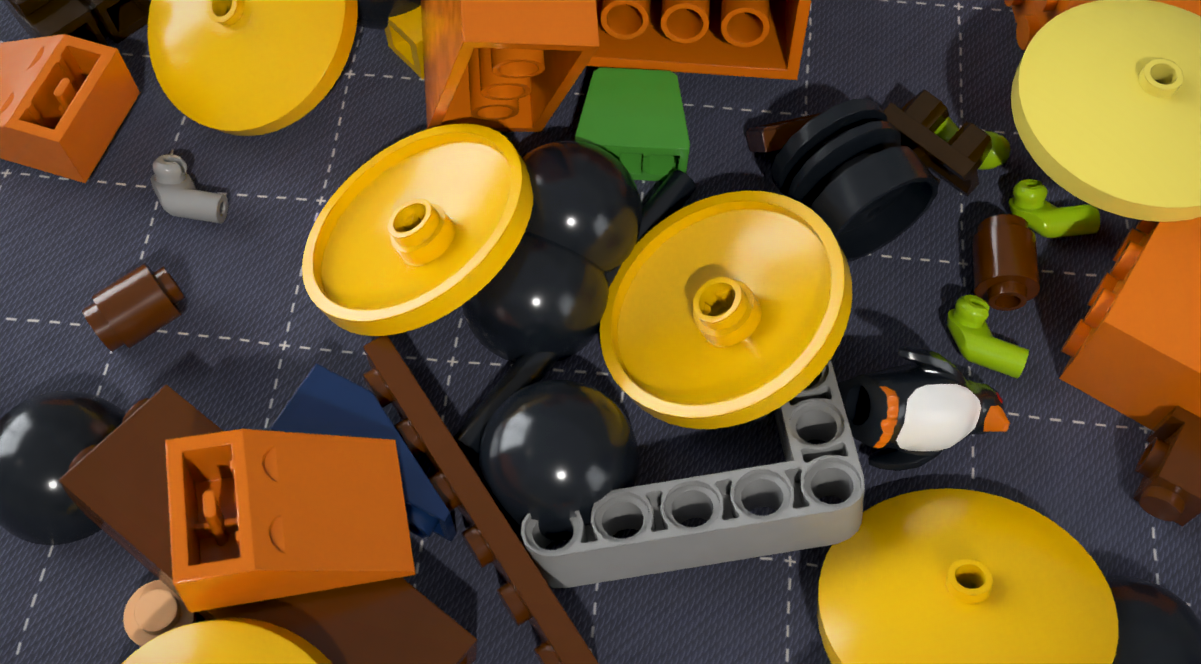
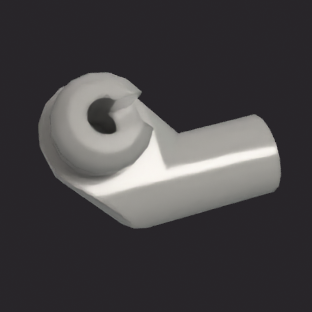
[150,154,228,224]

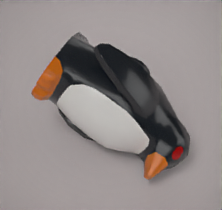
[838,346,1010,471]

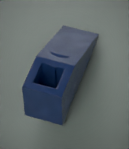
[270,363,457,542]

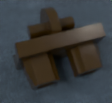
[884,89,992,197]

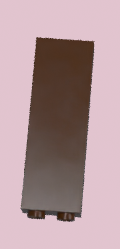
[58,384,477,664]

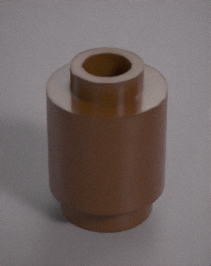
[972,214,1040,311]
[82,263,186,352]

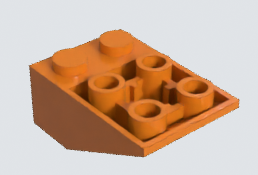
[0,34,140,183]
[165,429,415,613]

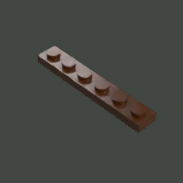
[362,336,599,664]

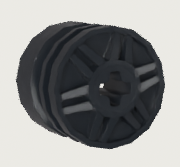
[771,98,939,262]

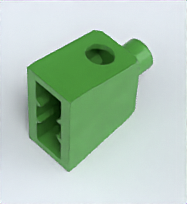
[575,67,690,181]

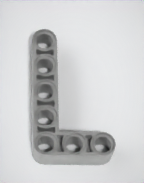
[521,361,865,588]

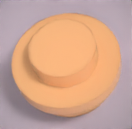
[123,580,198,647]

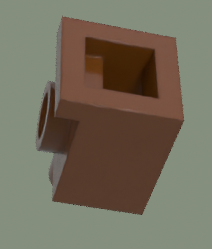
[1133,406,1201,526]

